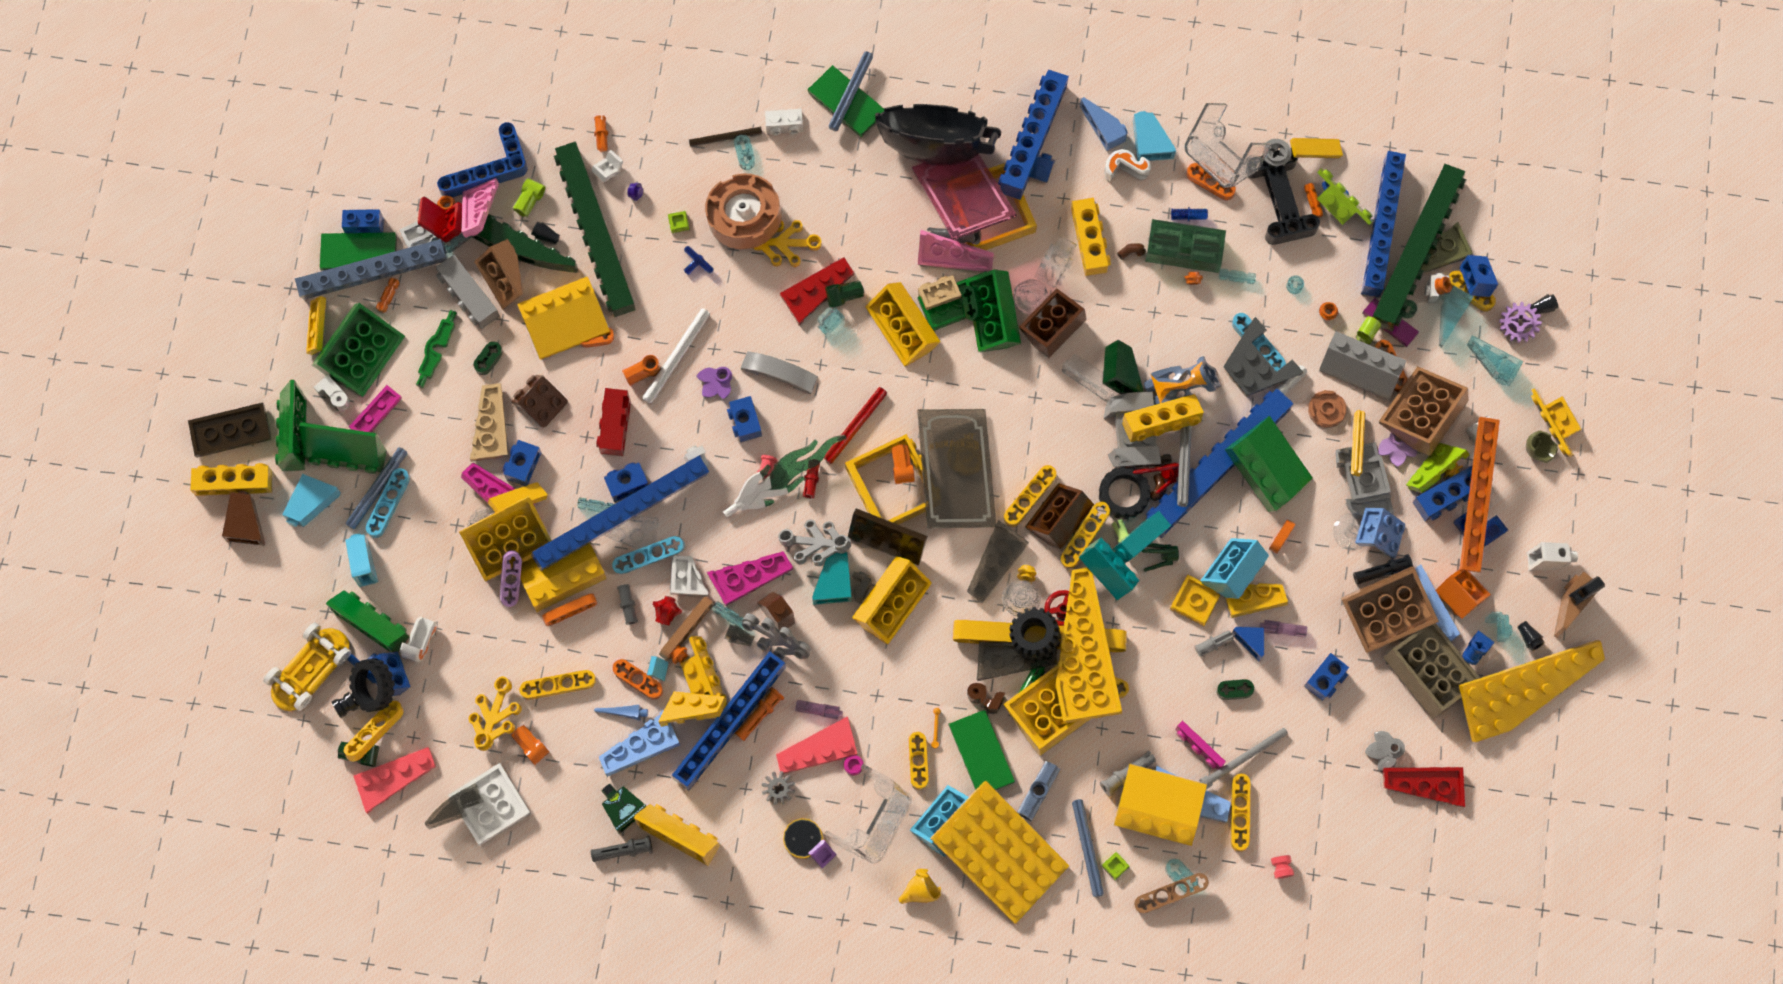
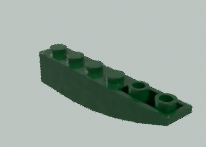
[471,214,578,273]

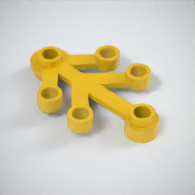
[752,220,822,267]
[468,676,522,751]

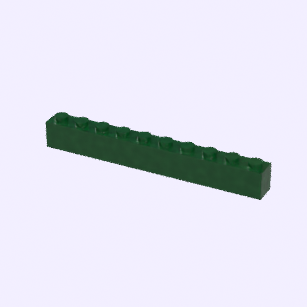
[553,141,636,317]
[1373,164,1467,332]

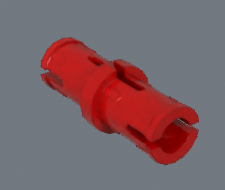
[803,459,820,499]

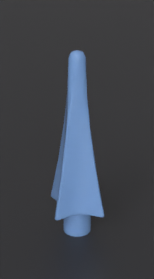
[594,704,648,720]

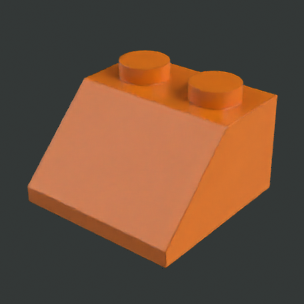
[1435,570,1491,619]

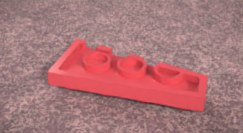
[776,716,857,774]
[354,747,436,814]

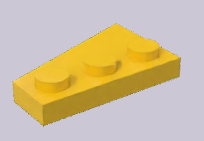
[1225,583,1288,618]
[658,691,727,727]

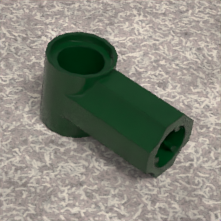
[825,280,864,307]
[337,741,380,767]

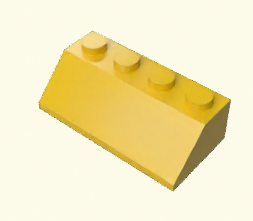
[865,282,941,367]
[852,556,932,644]

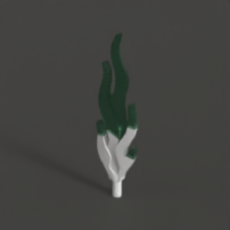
[723,435,847,518]

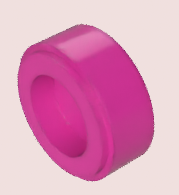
[844,755,864,776]

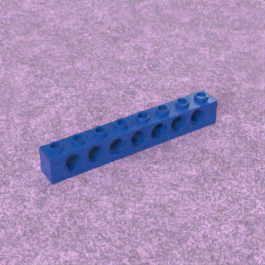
[998,69,1069,200]
[1361,151,1406,297]
[672,651,786,791]

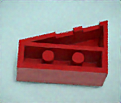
[596,388,631,456]

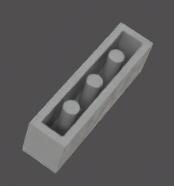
[436,255,500,329]

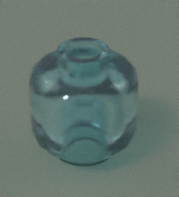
[817,307,846,335]

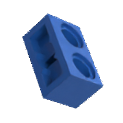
[373,652,410,696]
[1304,653,1349,701]

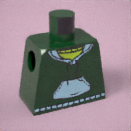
[602,784,646,834]

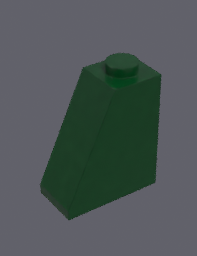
[1102,339,1143,394]

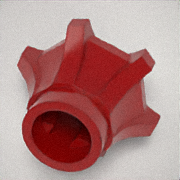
[653,596,682,626]

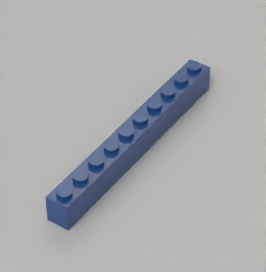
[1146,389,1294,538]
[531,455,709,571]

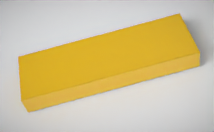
[1290,138,1343,158]
[306,296,326,355]
[488,482,548,513]

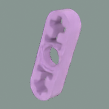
[500,551,522,607]

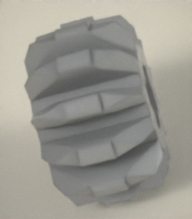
[762,771,795,805]

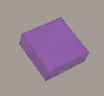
[809,840,837,868]

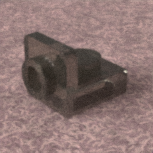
[852,571,872,604]

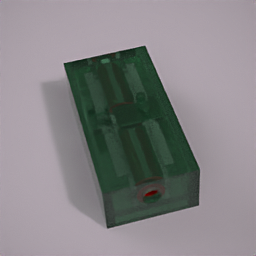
[1145,219,1226,273]

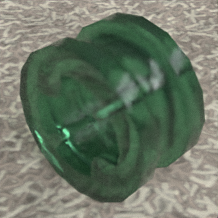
[1401,300,1417,319]

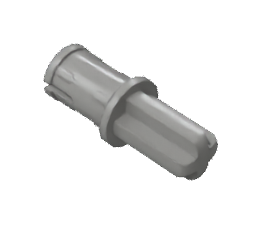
[1194,630,1234,657]

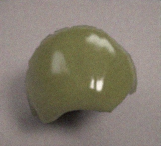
[1526,430,1558,463]

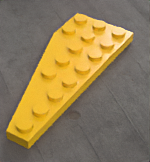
[1056,568,1122,724]
[1459,640,1605,743]

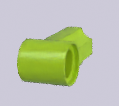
[513,178,546,217]
[1356,316,1381,345]

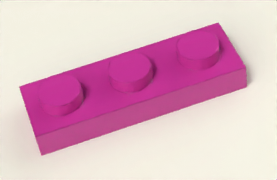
[349,385,402,433]
[1175,720,1226,770]

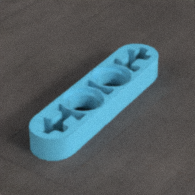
[1232,313,1286,371]
[366,468,410,538]
[612,536,685,574]

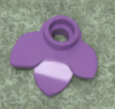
[697,367,732,399]

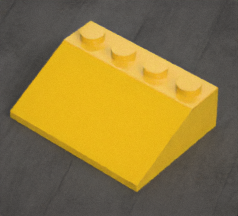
[517,276,610,360]
[459,496,552,582]
[516,544,607,612]
[1003,664,1090,756]
[1114,763,1207,846]
[634,804,720,866]

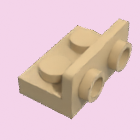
[918,276,961,310]

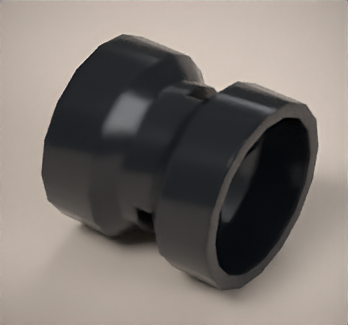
[331,692,359,718]

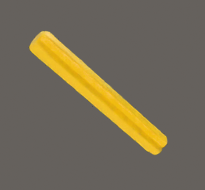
[1351,410,1366,477]

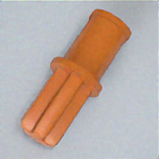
[594,115,609,152]

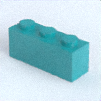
[1079,537,1140,600]

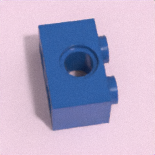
[342,209,384,233]
[1459,255,1498,297]
[727,396,762,442]
[503,440,542,486]
[604,462,648,502]

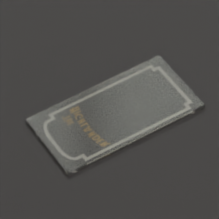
[917,409,997,529]

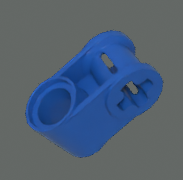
[1462,630,1494,665]

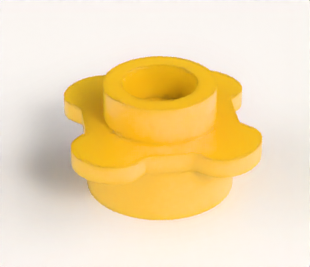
[1443,462,1463,478]
[1017,565,1037,582]

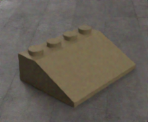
[1383,623,1480,719]

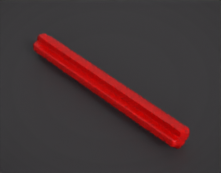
[824,387,887,464]

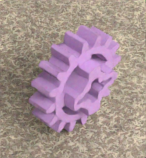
[1499,302,1542,343]

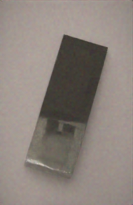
[425,784,484,830]

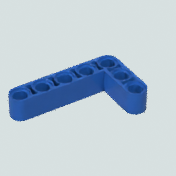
[437,122,528,197]

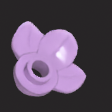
[1378,433,1417,467]

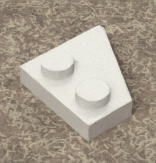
[400,222,437,248]
[670,555,708,597]

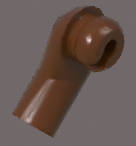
[1117,243,1146,260]
[1150,473,1167,501]

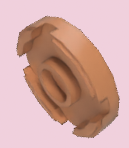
[1308,390,1347,428]

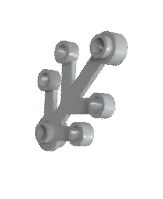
[778,520,851,567]
[742,613,811,659]

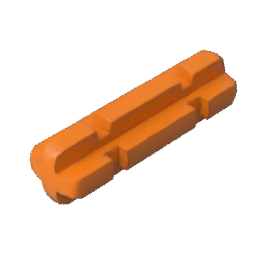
[1304,183,1323,218]
[376,278,400,313]

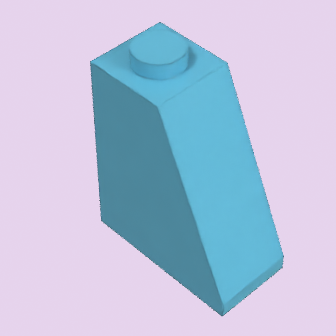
[1133,111,1176,161]
[282,474,341,527]
[345,534,378,587]

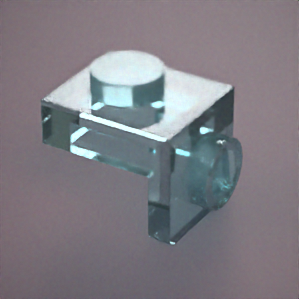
[1485,612,1512,642]

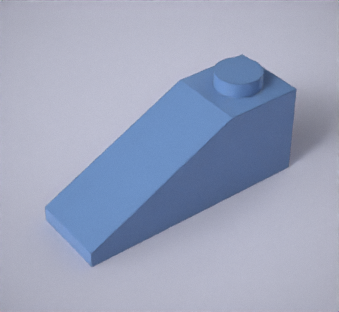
[1080,97,1128,151]

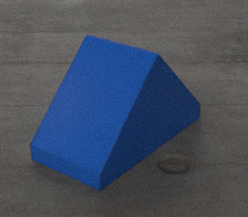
[1232,627,1264,662]

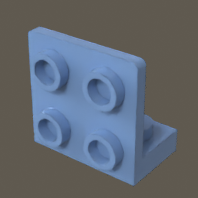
[1355,508,1405,559]

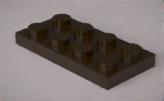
[188,402,272,458]
[848,508,928,566]

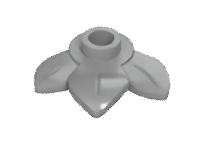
[1365,731,1405,771]

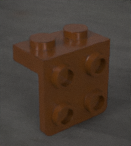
[511,374,568,427]

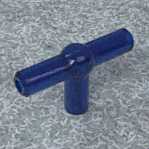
[684,246,714,275]

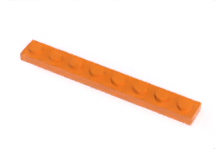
[1459,417,1500,573]

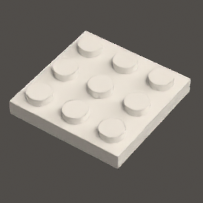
[448,763,531,846]

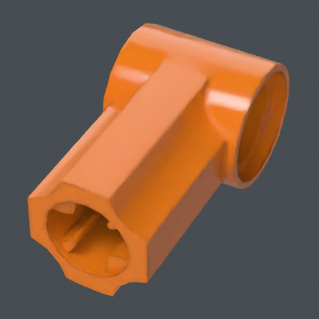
[622,355,661,386]
[891,445,915,485]
[511,725,550,765]

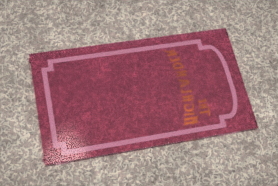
[912,154,1017,240]

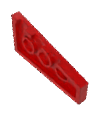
[780,257,854,325]
[1383,767,1465,807]

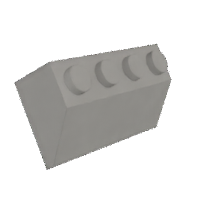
[1319,331,1406,400]

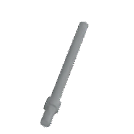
[1199,728,1288,789]

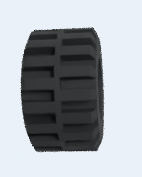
[1009,607,1061,661]

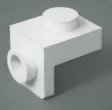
[591,150,623,182]
[1425,273,1450,303]
[684,445,709,467]

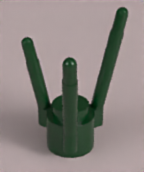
[1142,543,1179,572]

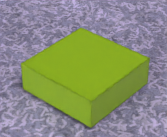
[668,211,690,233]
[1101,852,1130,880]

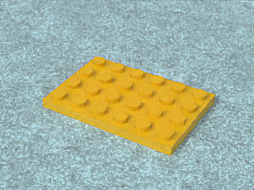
[930,781,1069,924]

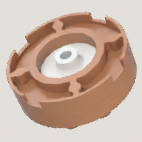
[705,173,782,249]

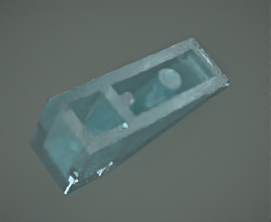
[1439,286,1473,348]
[1467,335,1523,386]

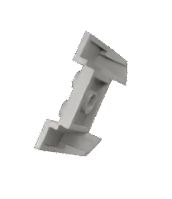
[1104,392,1161,467]
[1336,442,1394,519]

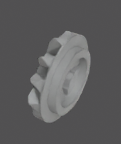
[1261,139,1291,168]

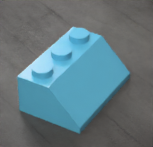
[1200,538,1269,599]
[910,785,969,857]

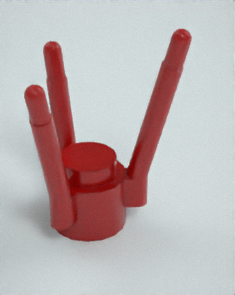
[1133,462,1179,494]

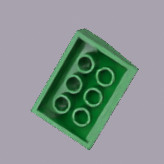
[312,303,405,397]
[275,379,307,471]
[1225,416,1313,512]
[299,422,387,474]

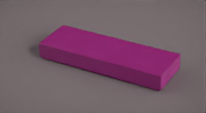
[1362,298,1419,347]

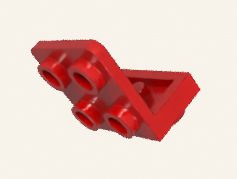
[417,196,462,243]

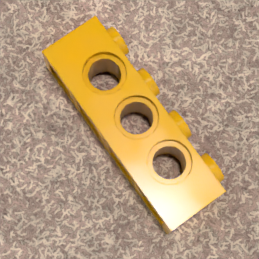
[1071,197,1111,276]
[1122,394,1204,442]
[190,463,273,496]

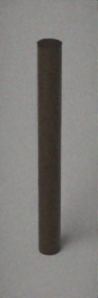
[689,126,762,147]

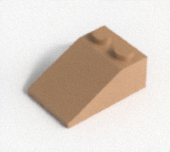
[474,239,522,310]
[1554,572,1597,638]

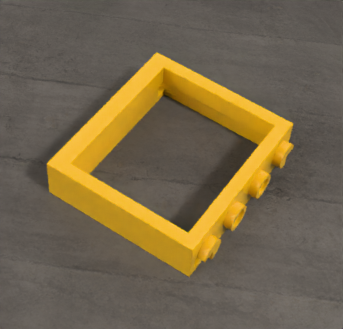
[945,162,1037,250]
[845,434,942,525]

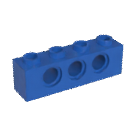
[1413,465,1493,522]

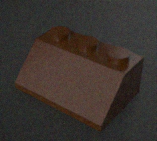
[1019,288,1087,358]
[1025,483,1094,549]

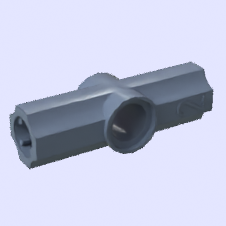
[1017,761,1061,821]

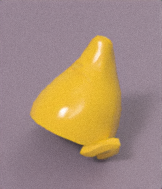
[898,868,941,904]

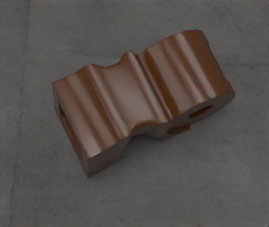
[967,683,1005,714]

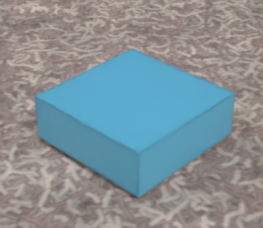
[647,656,669,681]

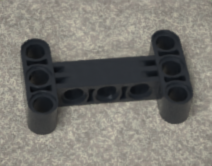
[1244,149,1320,245]

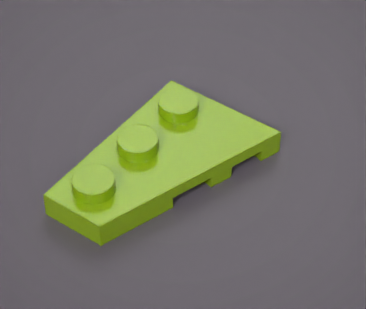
[1406,443,1470,493]

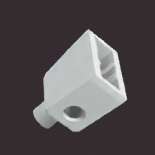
[1527,542,1578,571]

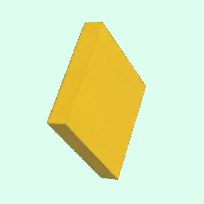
[1170,574,1220,626]

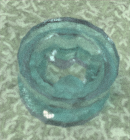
[1286,275,1304,294]

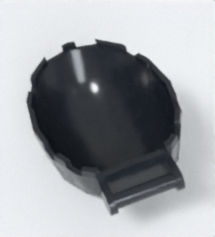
[875,104,1002,166]

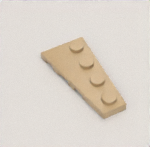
[470,383,509,462]

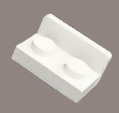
[765,109,803,136]

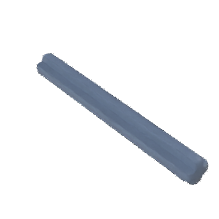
[829,51,873,131]
[346,447,407,529]
[1072,799,1104,897]

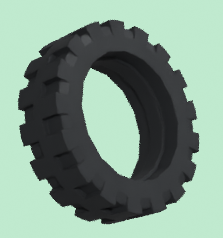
[1099,466,1151,519]
[349,658,395,712]

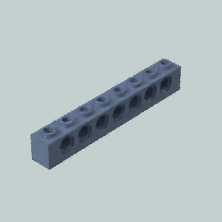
[295,239,448,300]

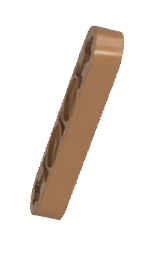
[659,596,714,661]
[1134,873,1209,913]

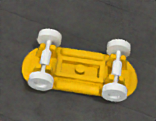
[263,622,351,711]

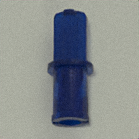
[1171,207,1208,222]

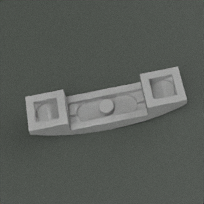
[741,351,818,394]

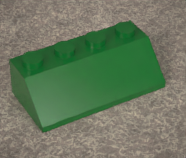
[966,269,1021,352]
[326,590,409,652]

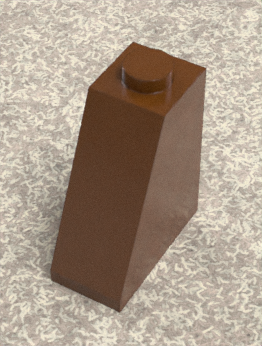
[222,491,265,546]
[757,592,795,631]

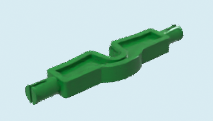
[416,310,457,388]

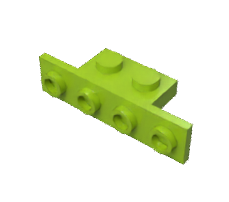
[1317,168,1374,225]

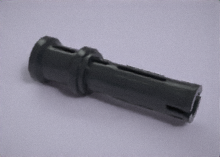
[1353,554,1413,584]

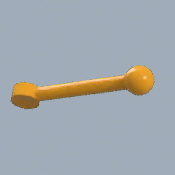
[931,708,941,749]

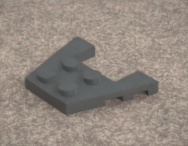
[1223,317,1304,396]

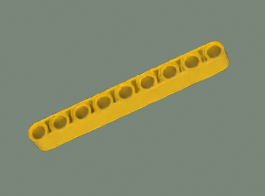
[953,620,1127,652]

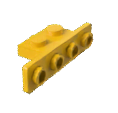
[1531,388,1582,457]
[680,636,727,708]

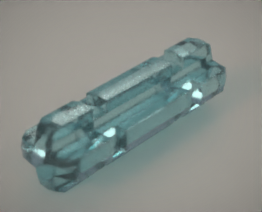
[1219,268,1256,284]
[577,497,614,512]
[712,601,744,630]

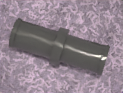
[617,584,638,625]

